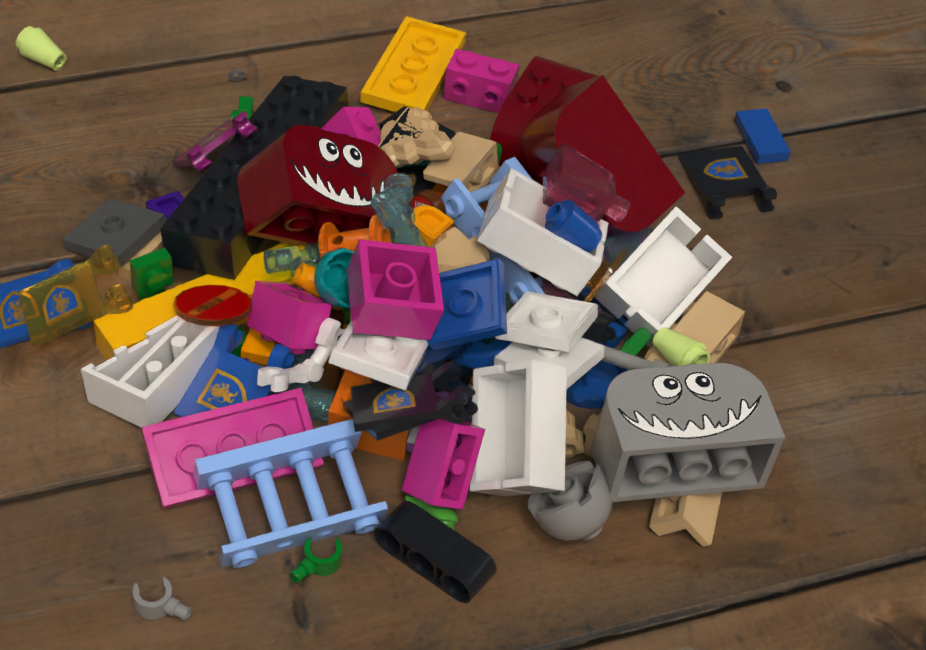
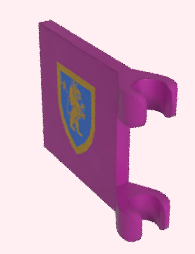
[172,111,258,172]

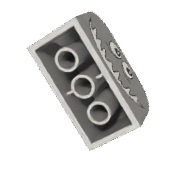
[592,363,785,502]

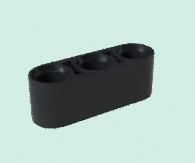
[374,501,497,603]

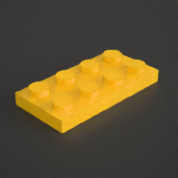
[360,16,466,112]

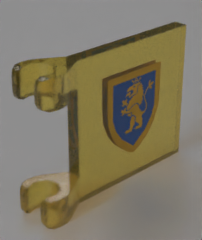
[18,245,133,347]

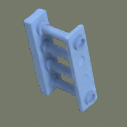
[441,157,601,305]
[193,419,388,568]

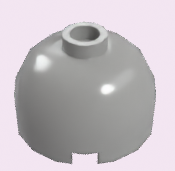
[527,461,613,541]

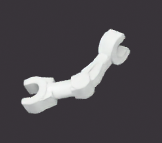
[257,317,345,392]

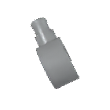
[132,576,192,621]

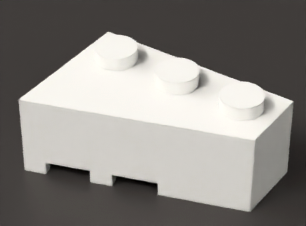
[81,311,220,428]

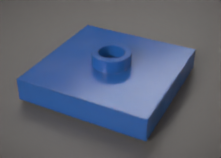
[428,258,507,351]

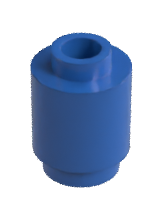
[545,200,602,253]

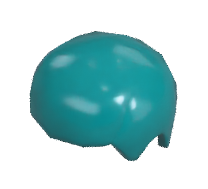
[314,248,354,309]

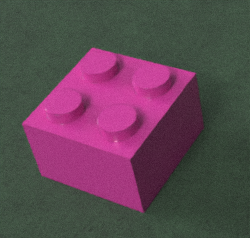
[347,239,444,340]

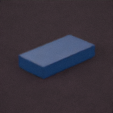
[734,108,791,164]

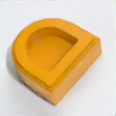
[408,205,454,247]

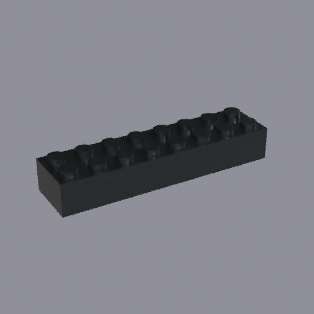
[160,76,348,280]

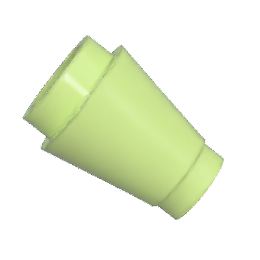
[16,26,67,71]
[652,327,711,366]

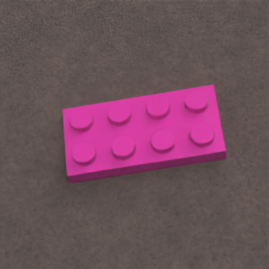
[141,388,324,510]

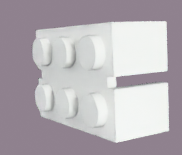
[477,168,609,296]
[594,207,732,347]
[470,359,567,496]

